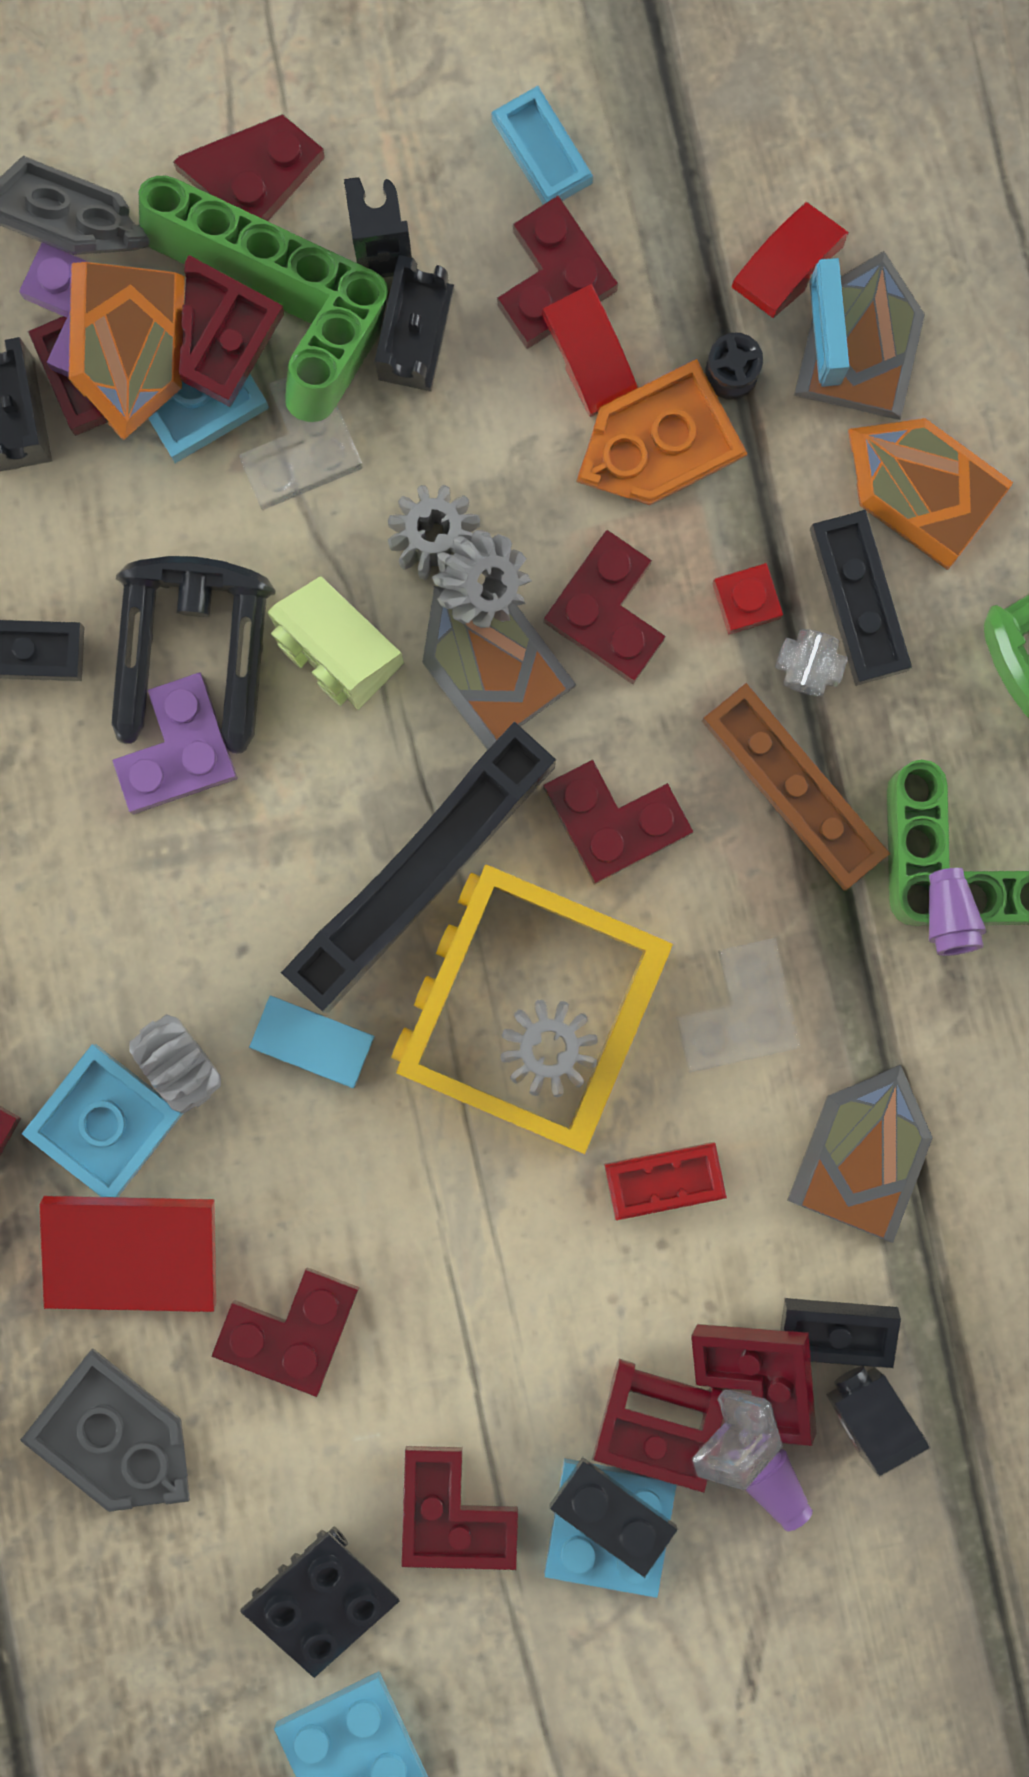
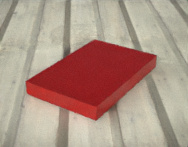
[39,1196,217,1312]

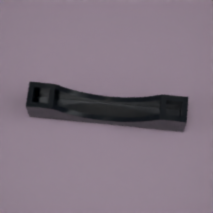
[281,721,556,1013]

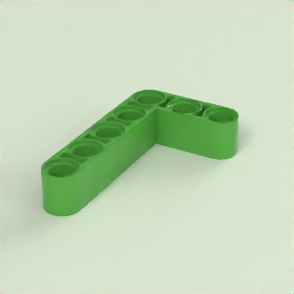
[138,175,388,422]
[887,759,1029,926]

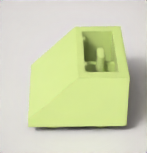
[268,576,404,710]

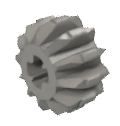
[388,485,480,580]
[432,530,531,628]
[501,1000,598,1097]
[130,1015,221,1113]

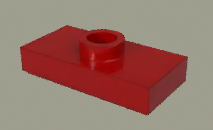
[604,1142,727,1221]

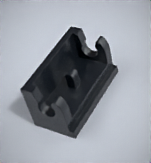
[344,177,412,278]
[375,255,454,391]
[0,337,52,471]

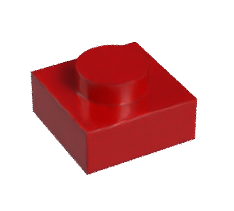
[712,563,783,635]

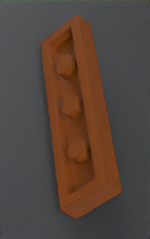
[702,683,890,891]

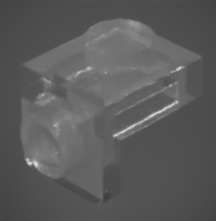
[692,1389,783,1491]

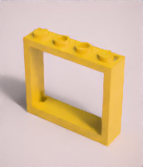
[391,864,673,1154]

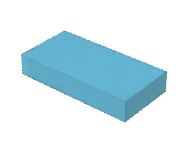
[491,86,593,205]
[809,258,849,387]
[249,995,375,1089]

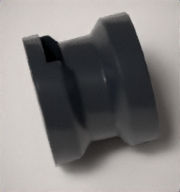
[705,332,764,400]

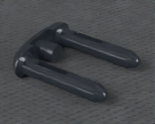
[111,556,276,754]

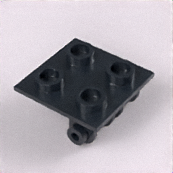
[240,1527,400,1678]

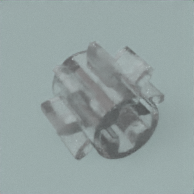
[775,629,848,696]

